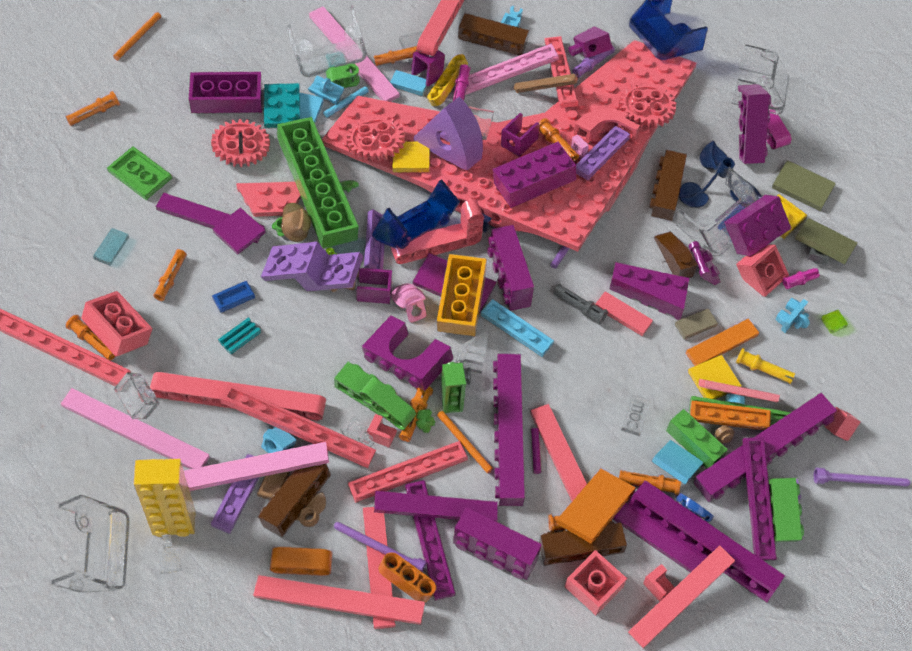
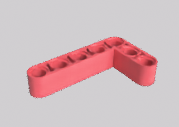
[390,199,484,264]

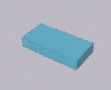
[390,70,427,96]

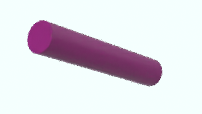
[531,428,541,474]

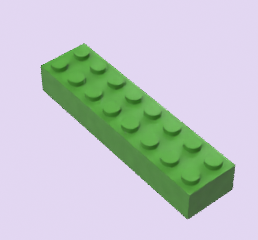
[277,117,359,249]

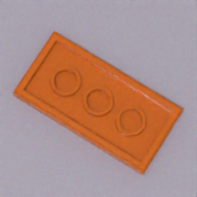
[556,469,636,544]

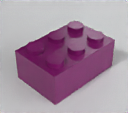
[724,195,792,256]

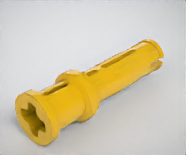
[735,348,795,384]

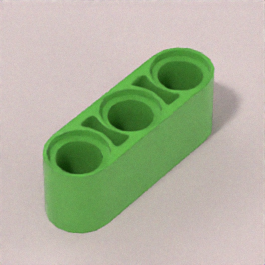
[359,378,416,430]

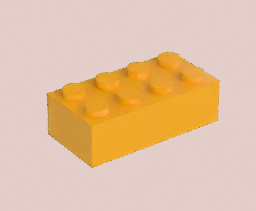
[437,254,487,336]

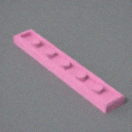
[465,44,559,95]

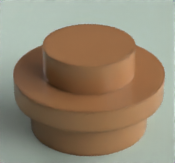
[715,425,735,444]

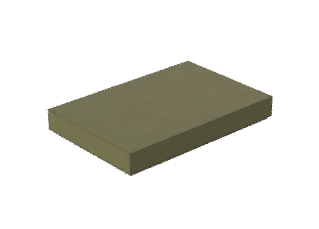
[772,160,836,211]
[795,218,858,264]

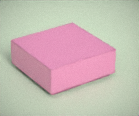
[571,134,589,159]

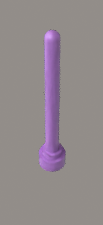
[813,468,911,487]
[334,522,427,572]

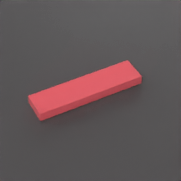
[698,379,780,402]

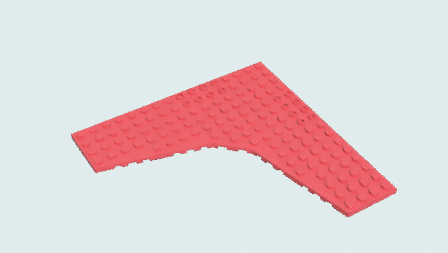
[321,40,697,252]

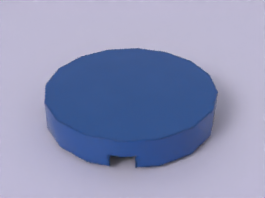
[676,493,714,523]

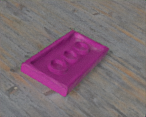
[413,253,496,314]

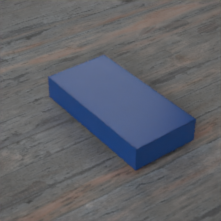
[212,280,255,313]

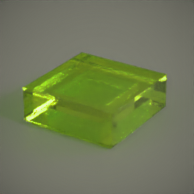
[821,310,848,334]

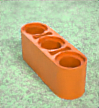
[270,547,333,576]
[379,552,436,603]

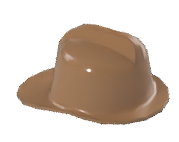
[282,203,311,242]

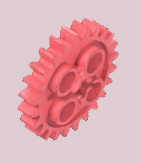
[618,82,677,129]
[346,115,405,163]
[211,119,270,167]

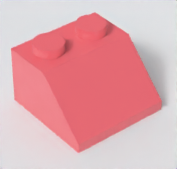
[736,244,789,297]

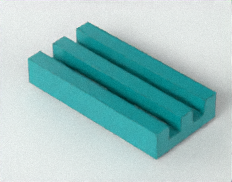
[218,317,261,355]

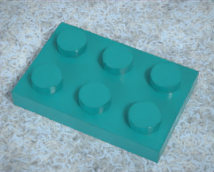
[264,83,300,128]

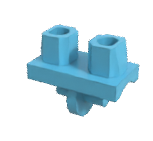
[308,75,344,104]
[775,298,810,333]

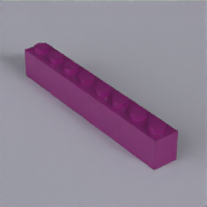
[493,354,525,506]
[693,392,837,502]
[628,480,785,602]

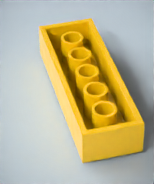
[134,459,196,537]

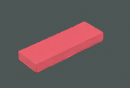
[595,291,653,336]

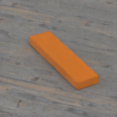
[685,318,759,366]
[690,401,771,430]

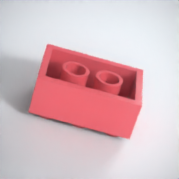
[81,291,153,357]

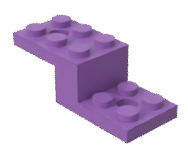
[261,242,364,291]

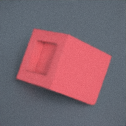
[824,407,861,441]
[367,414,397,448]
[643,564,675,602]

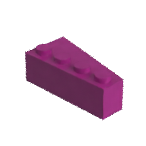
[738,84,771,164]
[609,262,690,320]

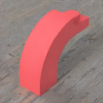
[574,109,640,144]

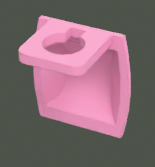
[391,283,427,323]

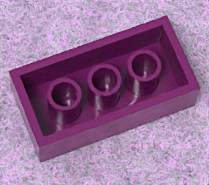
[189,72,263,113]
[493,141,576,208]
[487,225,534,311]
[453,507,542,580]

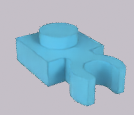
[500,6,523,27]

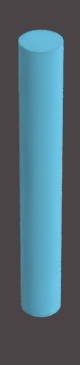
[323,86,369,118]

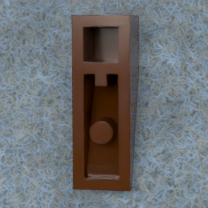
[654,231,697,278]

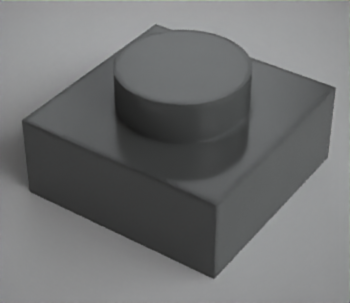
[809,247,829,265]

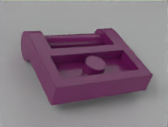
[688,241,721,285]

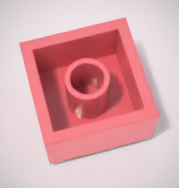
[565,550,627,616]

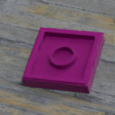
[212,207,266,255]

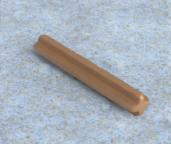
[514,74,578,93]

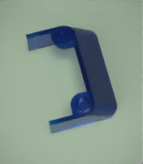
[629,0,708,60]
[372,179,460,249]

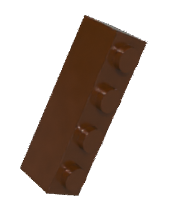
[458,13,529,56]
[649,150,687,221]
[258,464,331,537]
[539,521,627,566]

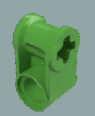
[326,64,360,88]

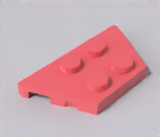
[237,182,301,217]

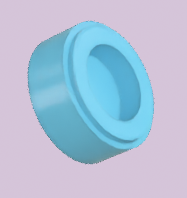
[725,394,745,404]

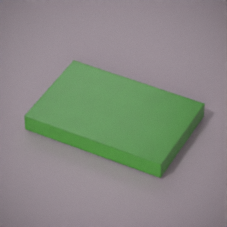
[107,146,172,200]

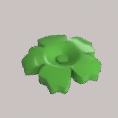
[340,180,359,192]
[416,409,436,433]

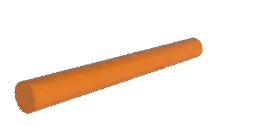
[113,12,162,60]
[437,411,493,474]

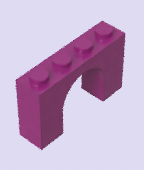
[362,315,454,391]

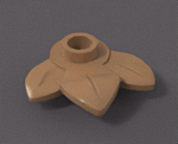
[296,492,326,527]

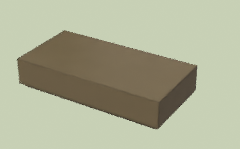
[675,308,718,340]

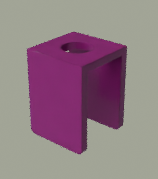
[411,50,445,87]
[501,113,540,157]
[356,268,392,304]

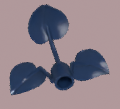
[679,141,762,208]

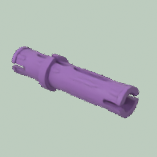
[572,45,615,78]

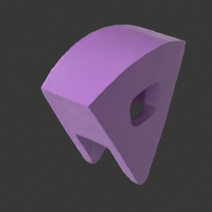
[413,96,483,170]

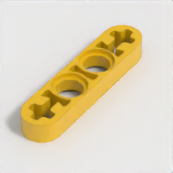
[427,54,468,106]

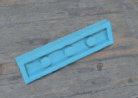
[481,299,554,357]

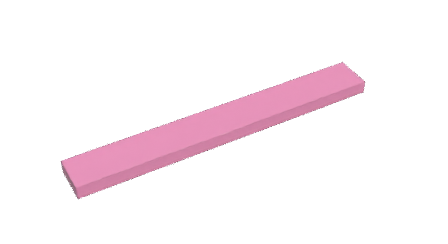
[309,6,399,102]
[61,388,210,469]
[184,442,329,491]

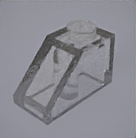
[456,331,489,374]

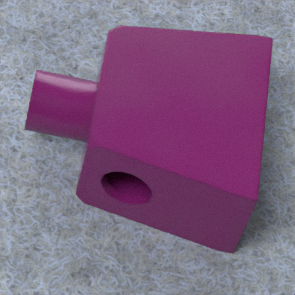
[569,26,613,58]

